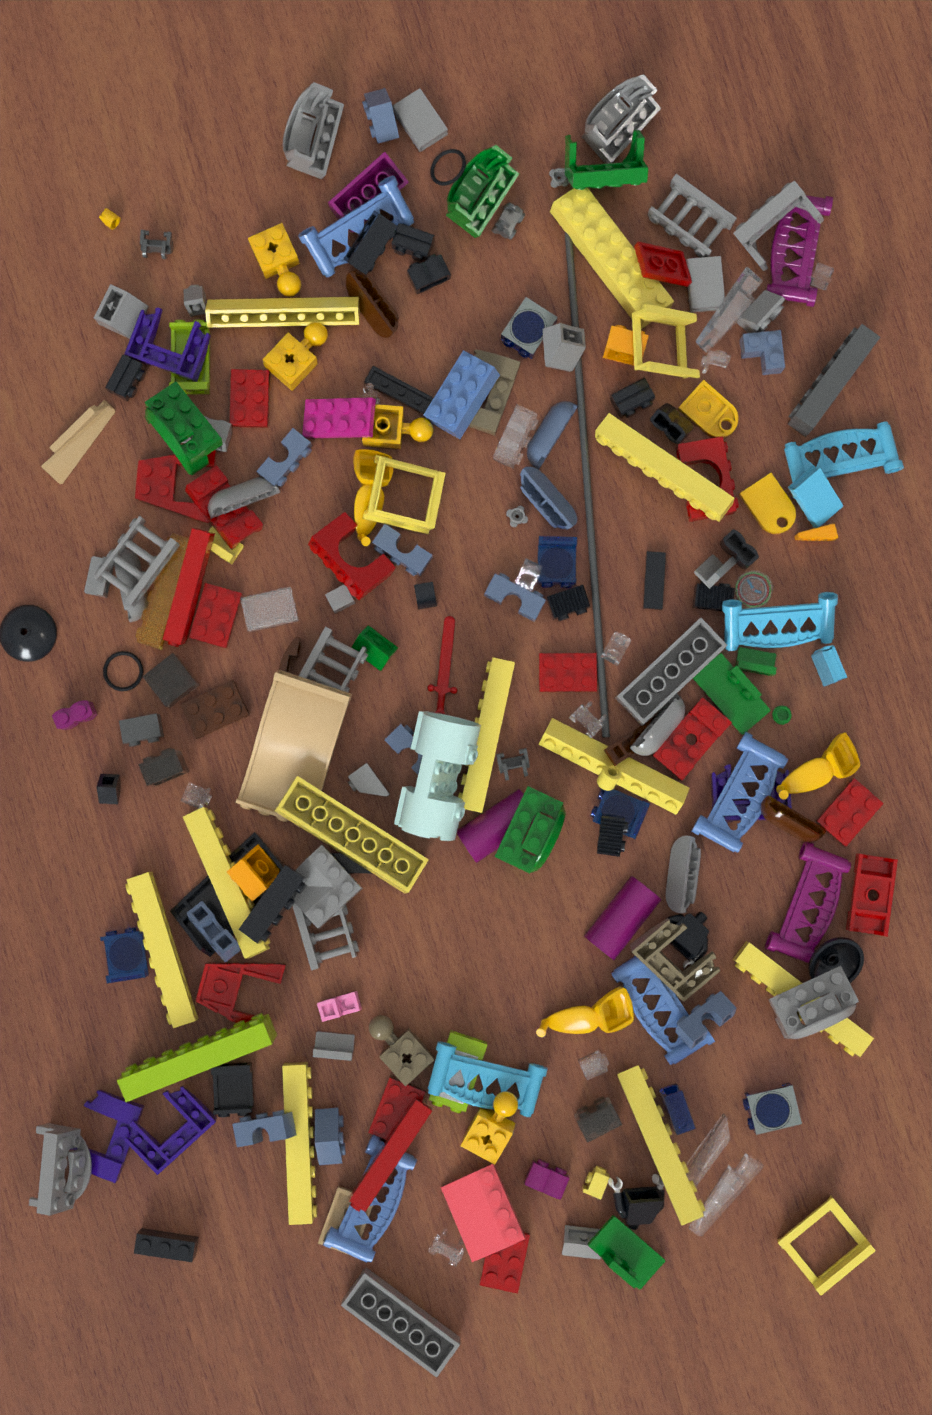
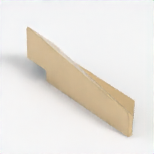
[41,400,115,484]

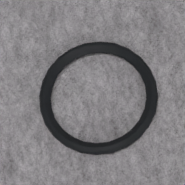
[430,149,466,186]
[103,651,143,691]

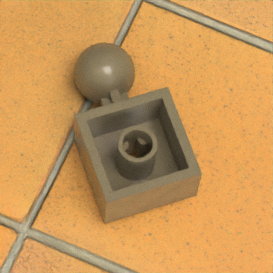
[369,1015,435,1086]

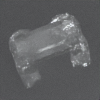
[569,700,607,739]
[428,1228,465,1267]

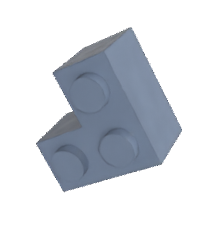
[362,88,399,144]
[739,330,785,375]
[315,1108,346,1165]

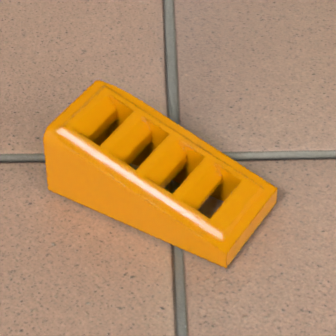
[794,524,838,541]

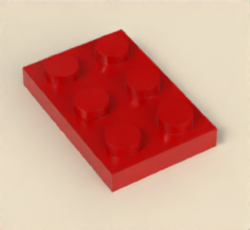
[634,242,692,287]
[229,369,270,428]
[189,583,243,649]
[539,653,597,692]
[816,778,884,847]
[368,1077,426,1140]
[479,1232,530,1294]

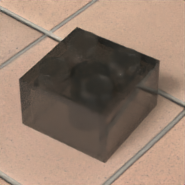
[142,653,200,708]
[138,748,189,787]
[574,1096,623,1143]

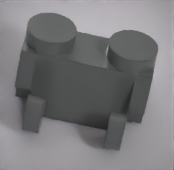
[491,202,525,240]
[140,229,173,259]
[496,748,530,781]

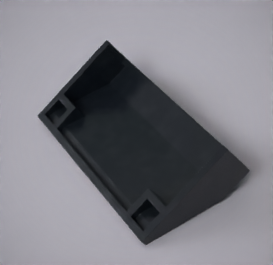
[170,832,285,957]

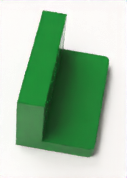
[351,625,398,671]
[735,647,777,676]

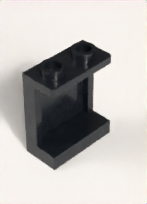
[211,1062,254,1117]

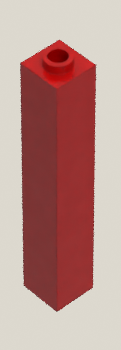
[163,528,215,647]
[349,1097,432,1212]

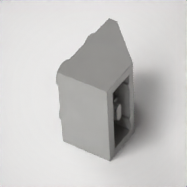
[94,284,149,339]
[737,290,785,333]
[542,323,586,372]

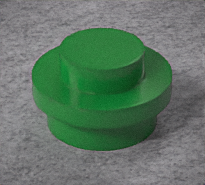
[772,705,792,725]

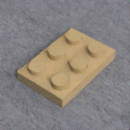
[318,1186,373,1256]

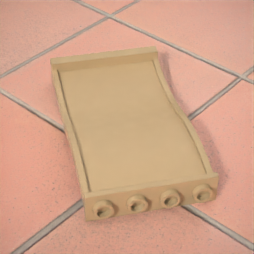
[236,670,352,827]

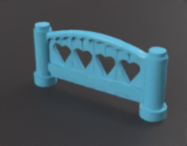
[784,422,904,483]
[722,592,838,651]
[428,1041,548,1117]

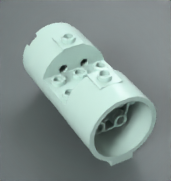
[394,711,481,841]

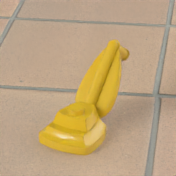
[353,449,393,546]
[776,733,860,800]
[536,986,634,1037]

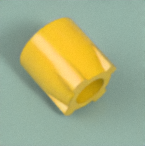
[99,208,121,230]

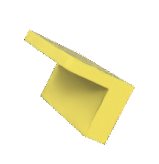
[208,526,244,565]

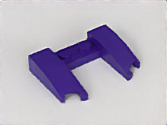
[124,308,211,382]
[711,764,792,822]
[124,1086,217,1175]
[70,1090,144,1183]

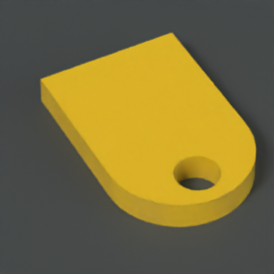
[678,380,739,438]
[739,473,796,534]

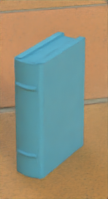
[788,465,843,528]
[811,645,847,686]

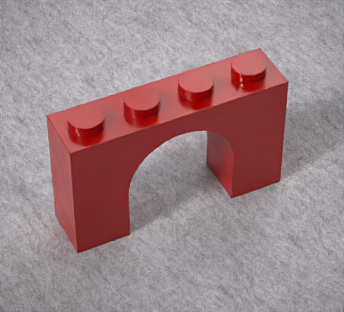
[675,436,739,522]
[308,512,396,600]

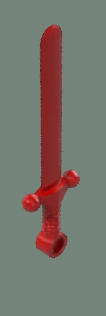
[427,616,458,714]

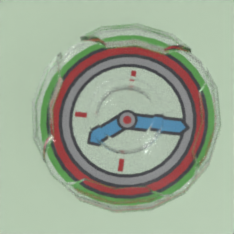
[735,570,773,608]

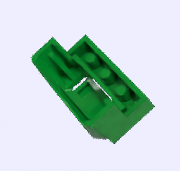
[565,130,648,190]
[446,145,520,238]
[144,381,223,476]
[494,786,566,874]

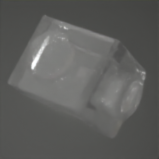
[700,350,731,373]
[601,631,631,666]
[181,782,212,809]

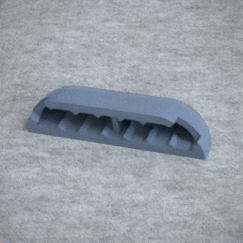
[527,401,578,470]
[520,467,577,530]

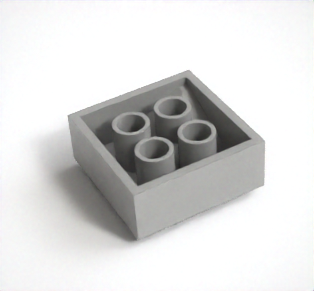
[294,845,363,928]

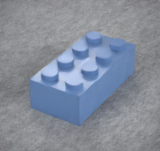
[423,350,500,439]

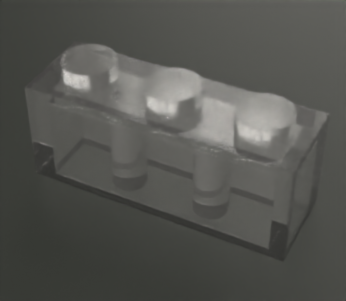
[493,404,539,469]

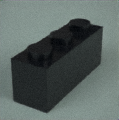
[344,210,397,275]
[134,1228,199,1262]

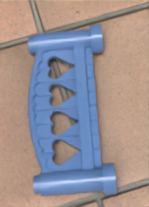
[298,176,414,278]
[691,732,788,853]
[611,956,715,1065]
[323,1135,417,1263]

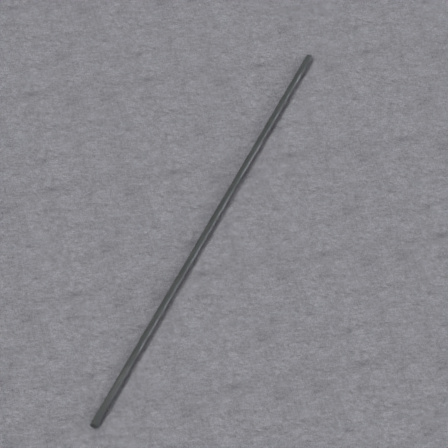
[565,232,610,738]

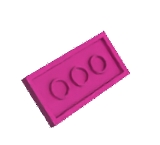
[302,397,376,438]

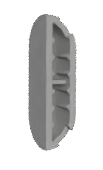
[208,477,280,519]
[114,548,149,622]
[630,693,685,756]
[666,836,701,913]

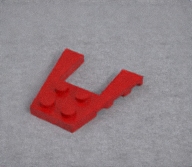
[135,450,217,524]
[196,962,286,1023]

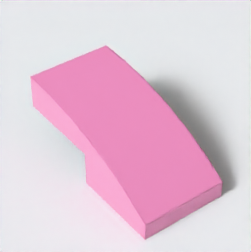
[317,991,362,1022]

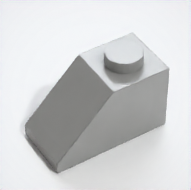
[184,285,207,317]
[348,763,390,797]

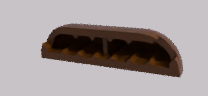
[346,271,399,338]
[760,795,826,842]

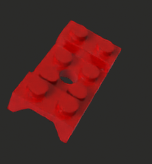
[185,465,263,550]
[652,697,732,781]
[846,853,898,937]

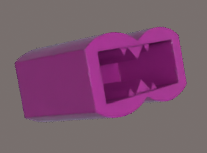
[52,700,98,730]
[524,1159,570,1200]

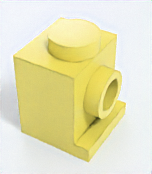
[582,1166,610,1200]

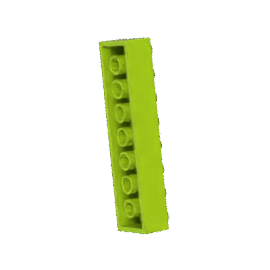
[117,1013,277,1102]

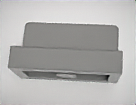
[694,554,737,589]
[84,556,114,598]
[313,1031,355,1061]
[562,1225,601,1259]

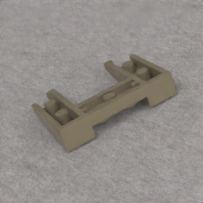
[468,349,521,436]
[630,919,720,1002]

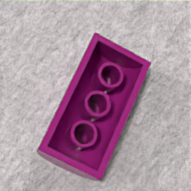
[328,152,409,232]
[457,789,536,863]
[584,876,662,960]

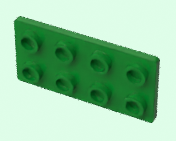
[693,653,771,735]
[588,1215,665,1290]

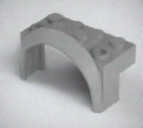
[582,74,661,164]
[283,82,344,179]
[733,180,824,271]
[769,966,859,1039]
[29,1123,92,1216]

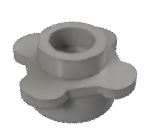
[549,168,569,188]
[506,506,528,527]

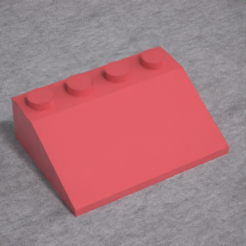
[441,1164,526,1262]

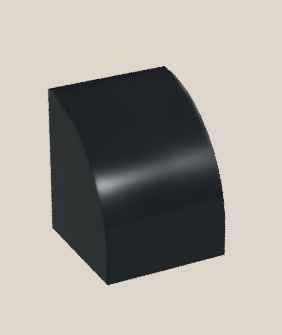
[414,582,437,610]
[97,774,120,804]

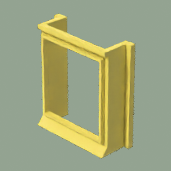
[632,304,700,379]
[363,455,446,535]
[777,1195,876,1295]

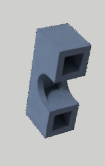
[256,428,312,487]
[372,524,433,577]
[484,573,546,622]
[385,724,423,775]
[187,901,240,962]
[675,991,737,1049]
[233,1109,297,1147]

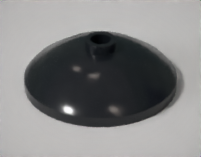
[0,605,57,662]
[808,937,864,983]

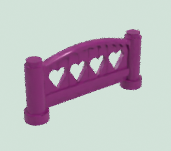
[766,195,833,307]
[765,842,851,963]

